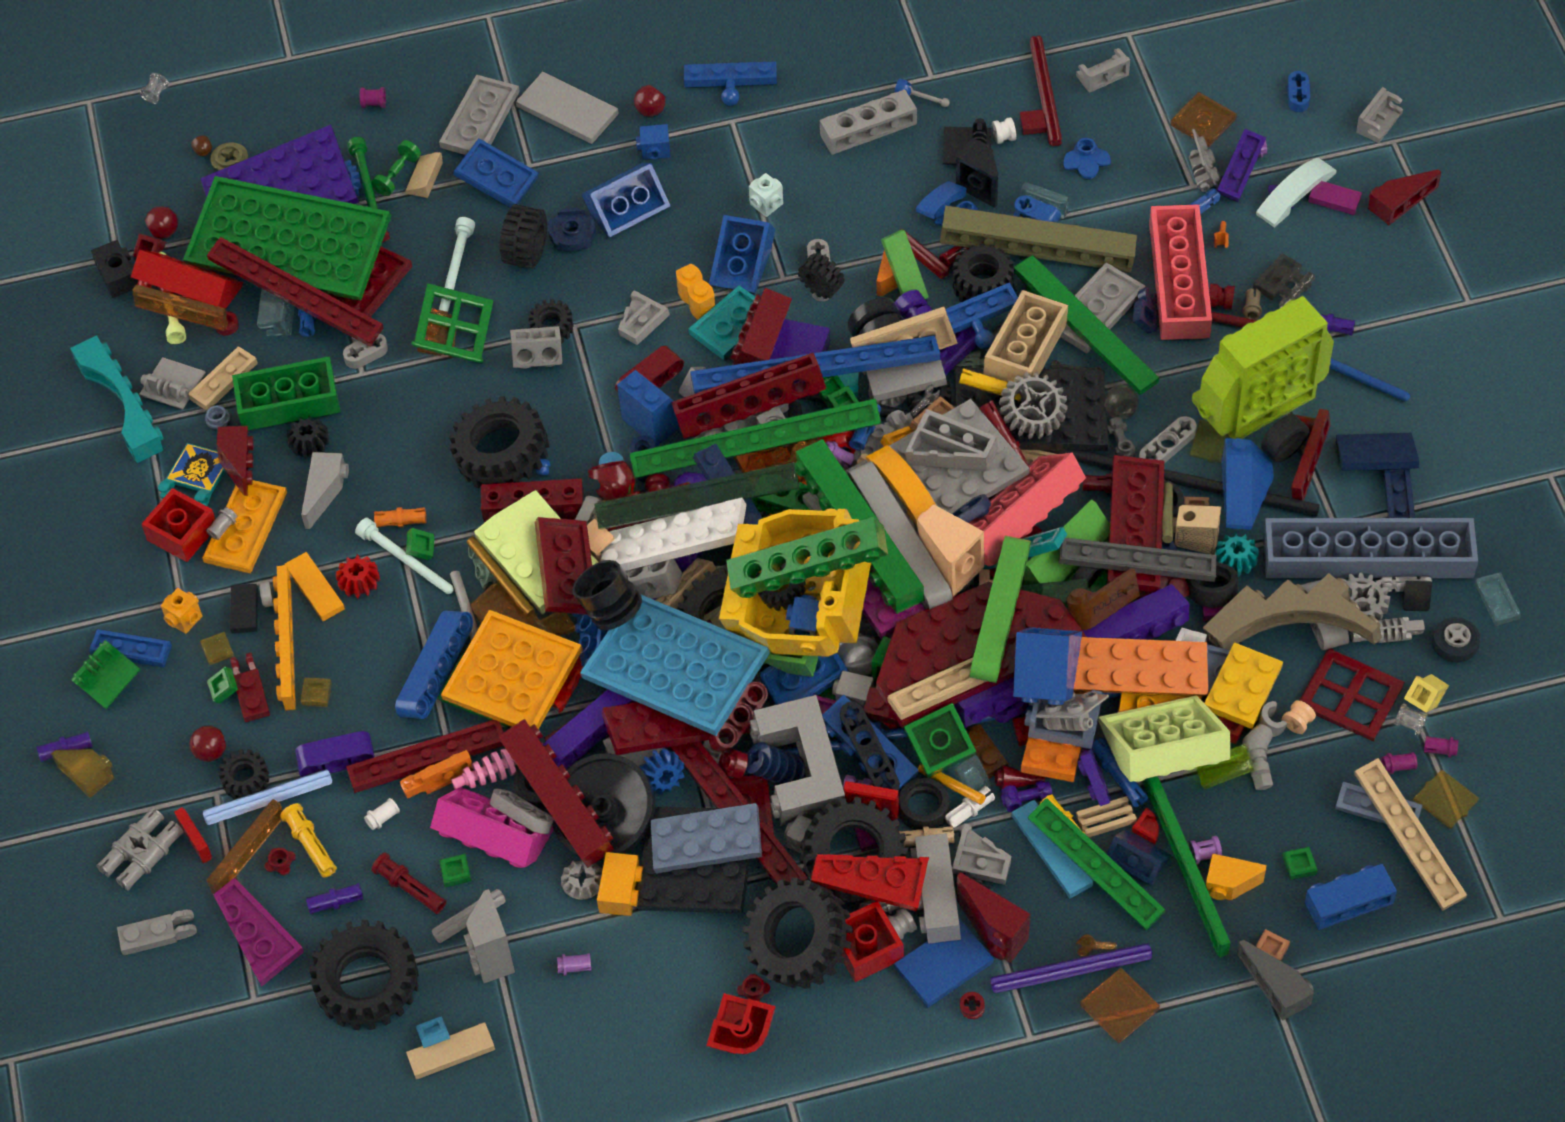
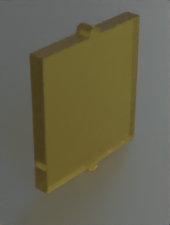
[1190,420,1232,463]
[1414,770,1479,829]

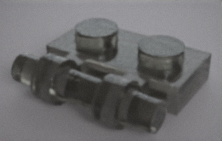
[1253,253,1315,307]

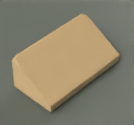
[405,152,443,198]

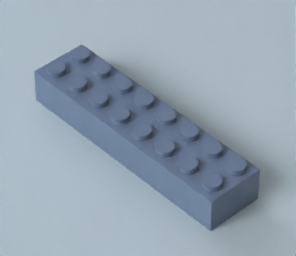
[1263,518,1478,578]

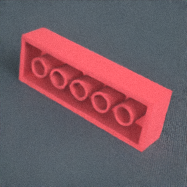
[1149,205,1212,340]
[969,453,1086,566]

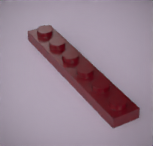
[346,720,504,793]

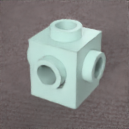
[749,173,783,217]

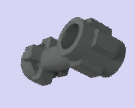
[1107,417,1135,457]

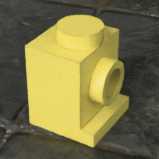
[1404,674,1449,713]

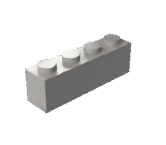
[911,833,961,944]

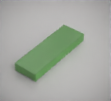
[881,230,929,299]

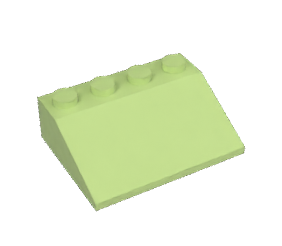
[474,490,598,615]
[1098,695,1230,782]

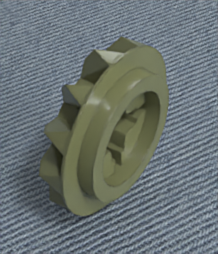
[210,142,248,171]

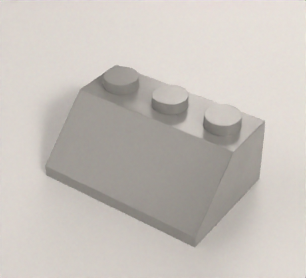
[464,889,515,983]

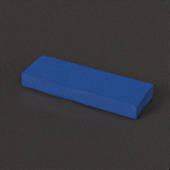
[89,629,172,667]

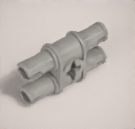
[96,807,184,891]

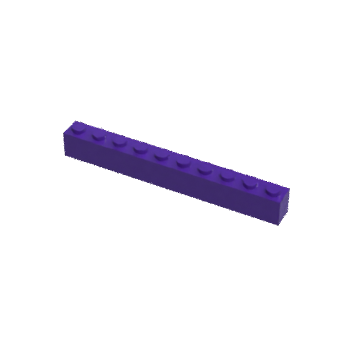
[954,584,1189,728]

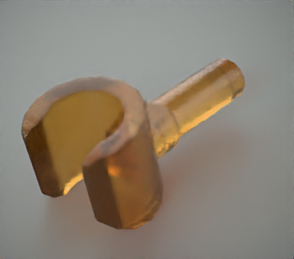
[1076,934,1117,956]

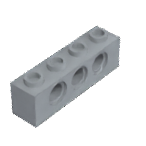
[820,90,917,155]

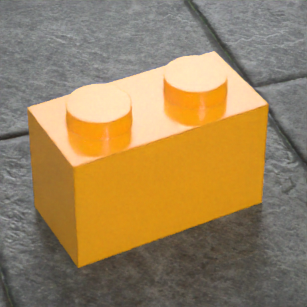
[597,852,643,916]

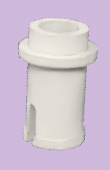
[364,798,400,830]

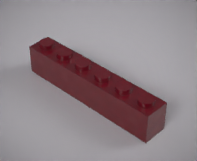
[498,719,614,868]

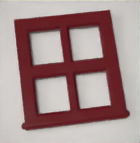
[1299,648,1405,742]

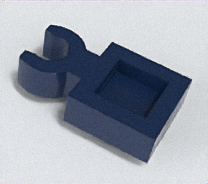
[1133,287,1158,334]

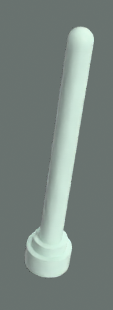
[438,217,475,316]
[355,518,454,594]

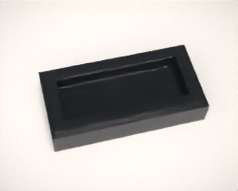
[230,584,258,633]

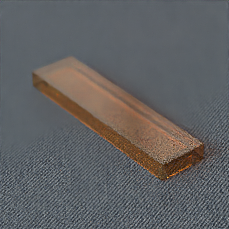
[132,285,228,331]
[207,799,283,894]

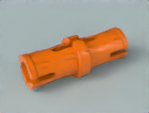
[374,507,426,528]

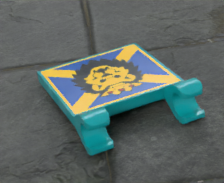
[158,443,225,506]

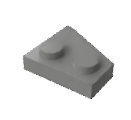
[618,290,670,345]

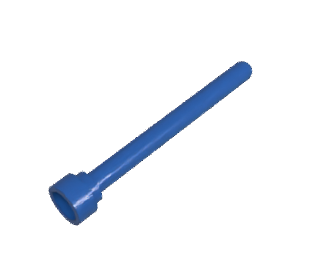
[1329,358,1410,401]

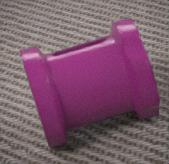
[360,87,386,108]

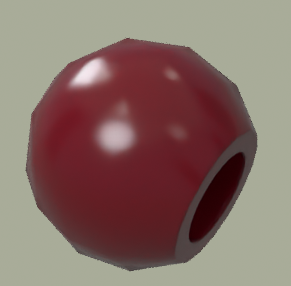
[634,85,666,118]
[145,206,178,239]
[189,725,226,762]

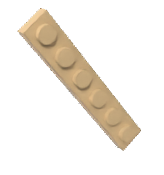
[1354,758,1467,911]

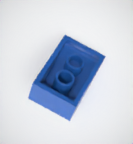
[709,215,776,294]

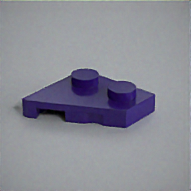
[1078,745,1111,806]

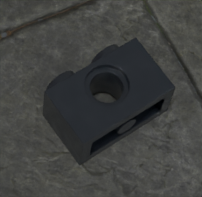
[91,240,139,298]

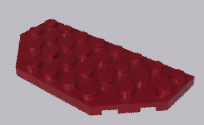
[876,582,1086,728]

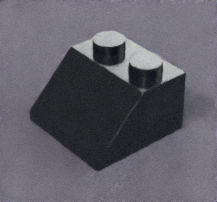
[956,138,998,208]

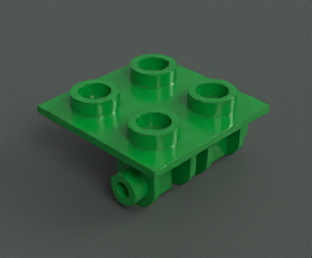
[71,640,141,709]

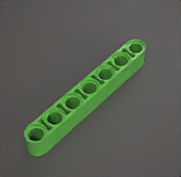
[970,536,1031,683]

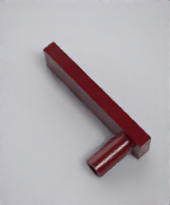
[1288,409,1331,501]

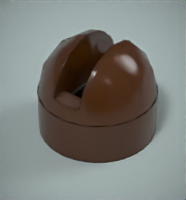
[191,136,212,156]

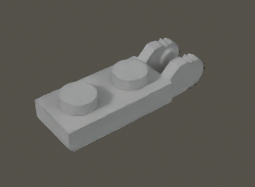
[117,909,197,955]

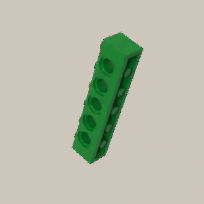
[726,517,888,598]

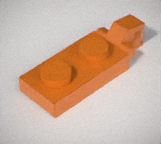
[400,750,473,799]

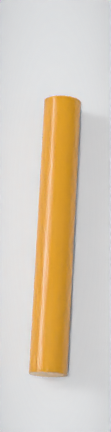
[918,764,986,805]

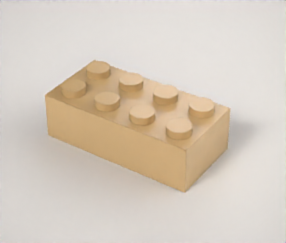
[984,290,1068,382]

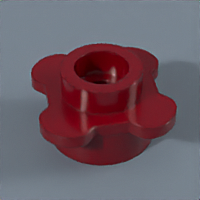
[265,848,296,875]
[737,974,770,1002]

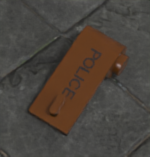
[1066,568,1140,630]

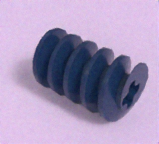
[746,742,805,784]

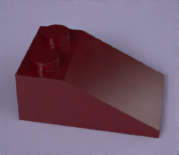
[957,872,1030,963]

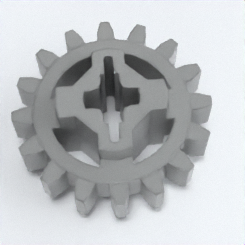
[1342,573,1390,620]

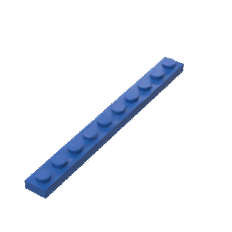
[690,335,940,394]

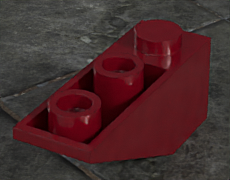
[217,426,254,496]

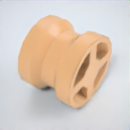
[1282,700,1316,734]

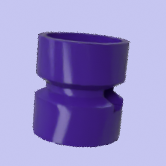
[895,290,933,319]

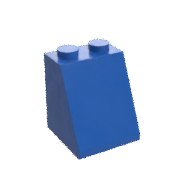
[617,370,680,447]
[1013,627,1082,705]

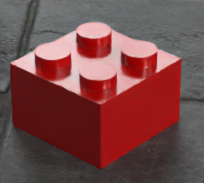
[141,488,215,562]
[841,901,904,982]

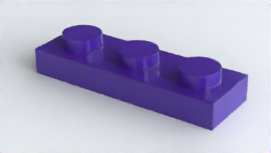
[1217,129,1266,202]

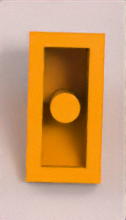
[1206,854,1267,900]

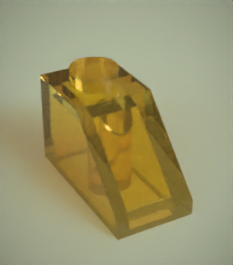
[51,749,114,798]

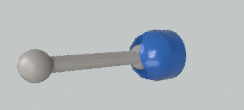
[894,78,950,107]

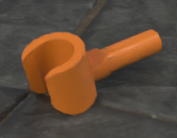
[1214,221,1229,248]

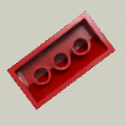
[131,250,243,311]

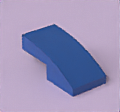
[916,181,966,219]

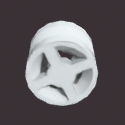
[992,117,1016,144]

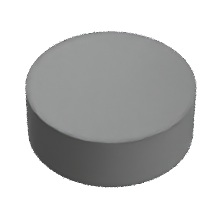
[259,581,274,607]

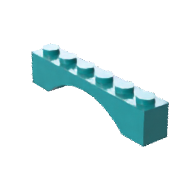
[70,335,164,463]

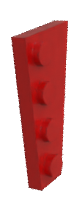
[810,854,929,911]

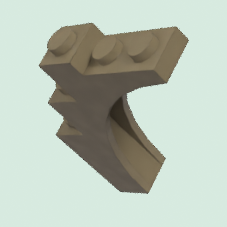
[1203,573,1382,650]

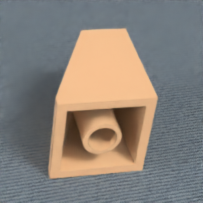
[917,504,984,597]

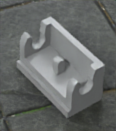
[1076,48,1130,93]
[1356,87,1403,143]

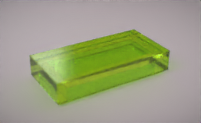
[1197,744,1254,789]

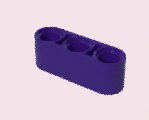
[295,731,375,777]

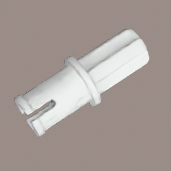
[945,786,995,828]

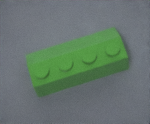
[1023,499,1110,600]

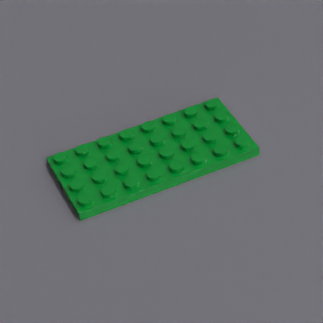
[183,176,392,301]

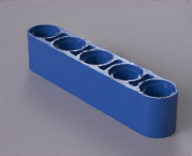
[395,610,473,719]

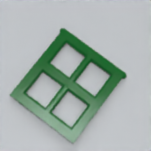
[411,283,493,363]

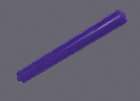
[990,943,1152,993]

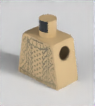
[1173,505,1221,555]

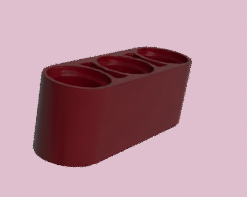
[615,346,684,392]
[709,682,767,752]

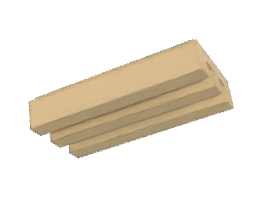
[1076,796,1137,838]

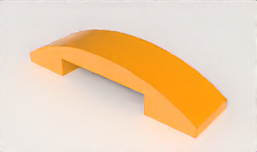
[866,445,936,528]

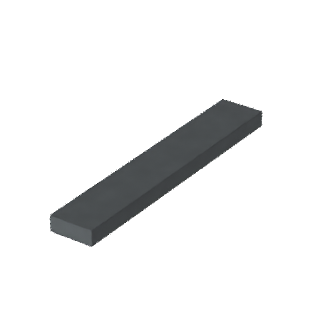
[1059,538,1217,582]

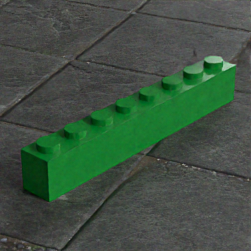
[794,439,924,614]

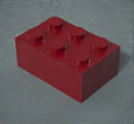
[730,288,792,365]

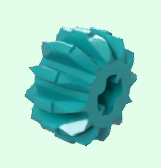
[1215,532,1259,577]

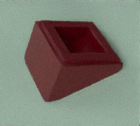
[132,234,166,258]

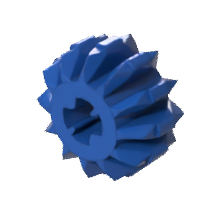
[639,748,685,795]

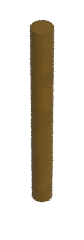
[466,536,535,617]

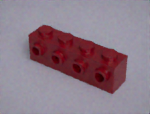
[481,478,584,523]

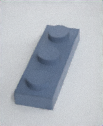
[1335,782,1422,824]

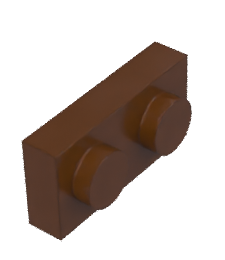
[967,724,1008,781]

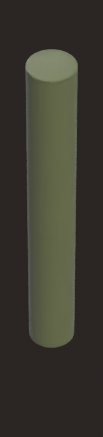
[1162,482,1173,543]

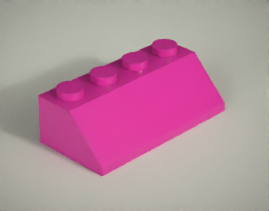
[430,787,554,868]

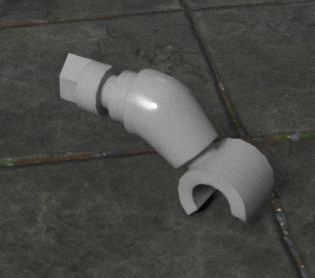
[1242,701,1288,790]

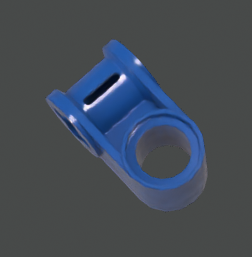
[1013,195,1061,223]

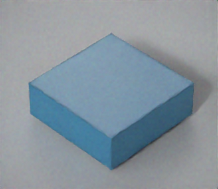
[415,1016,450,1048]

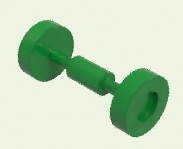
[371,140,421,196]

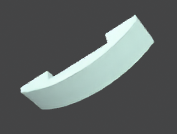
[1256,158,1337,227]

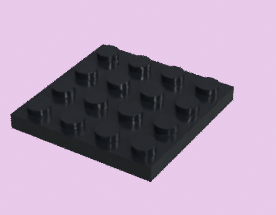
[636,807,750,914]

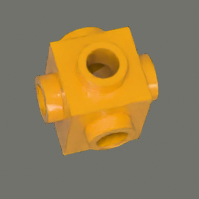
[161,588,203,634]

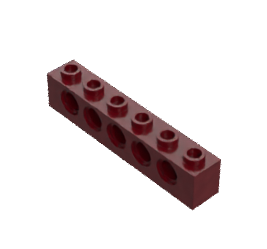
[671,352,826,439]

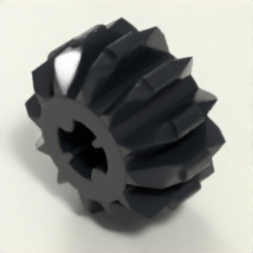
[286,416,329,459]

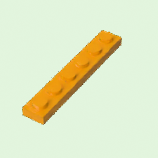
[273,565,296,711]

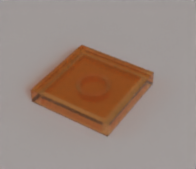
[1171,92,1237,147]
[1080,968,1160,1043]

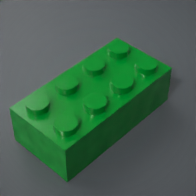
[232,356,341,430]

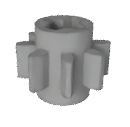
[884,410,913,431]

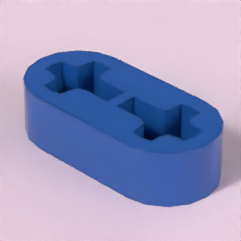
[1287,71,1310,112]

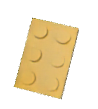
[1204,642,1283,729]

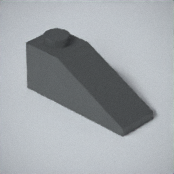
[1237,940,1314,1020]

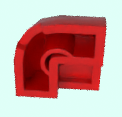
[706,993,776,1055]

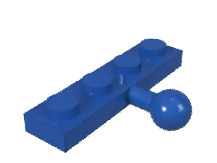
[684,61,777,106]
[945,283,1018,349]

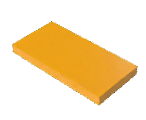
[202,480,287,574]

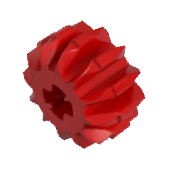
[336,554,380,599]

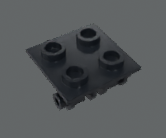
[943,118,991,165]

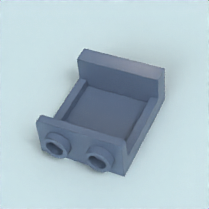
[1025,690,1102,749]

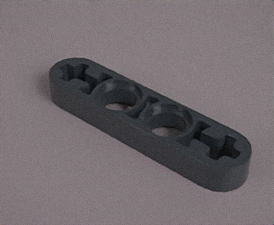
[840,701,900,790]

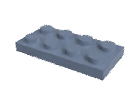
[651,803,762,873]

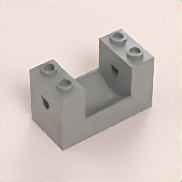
[749,695,845,826]

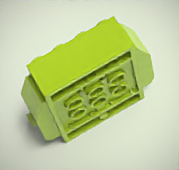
[1192,296,1334,439]

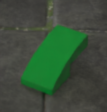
[818,375,859,409]

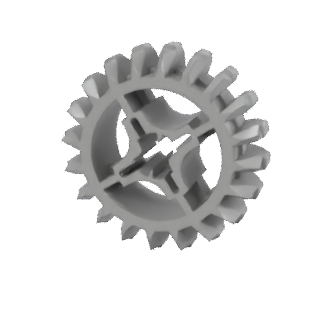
[999,372,1068,439]

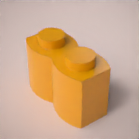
[676,264,715,320]

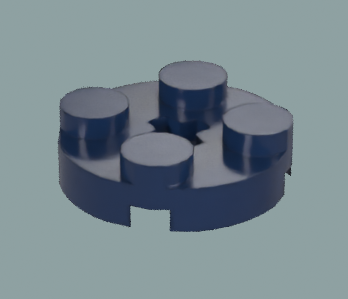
[548,208,596,251]

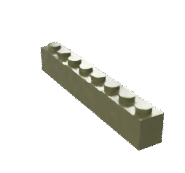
[940,206,1137,273]

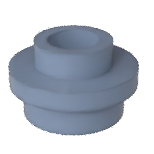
[205,405,230,429]

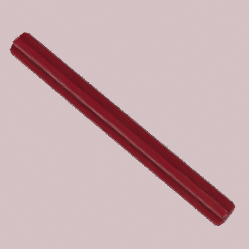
[1030,35,1062,147]

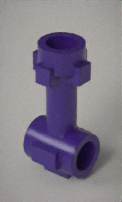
[1000,781,1053,812]

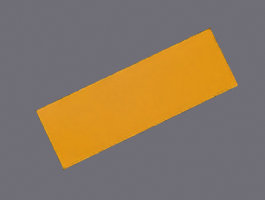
[284,552,345,621]

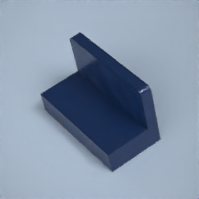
[1107,830,1171,885]

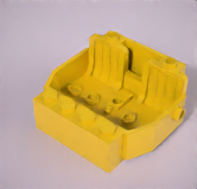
[719,509,871,657]

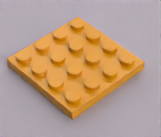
[441,610,583,730]

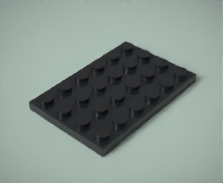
[955,367,1108,451]

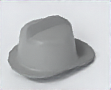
[838,636,879,676]

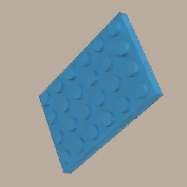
[580,594,770,736]

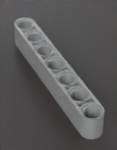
[847,461,953,610]

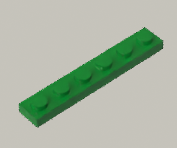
[1028,798,1166,931]

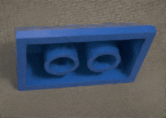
[582,163,670,237]

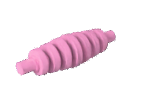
[451,743,543,789]

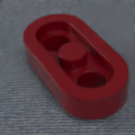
[718,748,748,779]

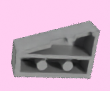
[905,409,998,471]

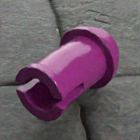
[1424,736,1458,758]
[1381,752,1417,774]

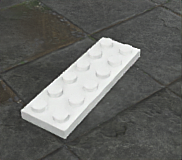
[600,498,746,571]

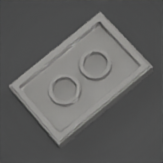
[866,360,947,401]

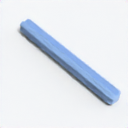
[203,769,332,825]

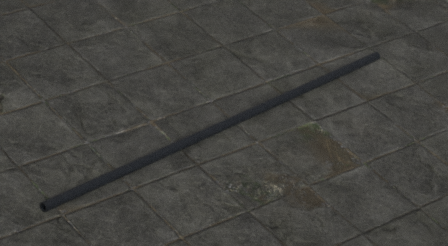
[773,388,1320,517]

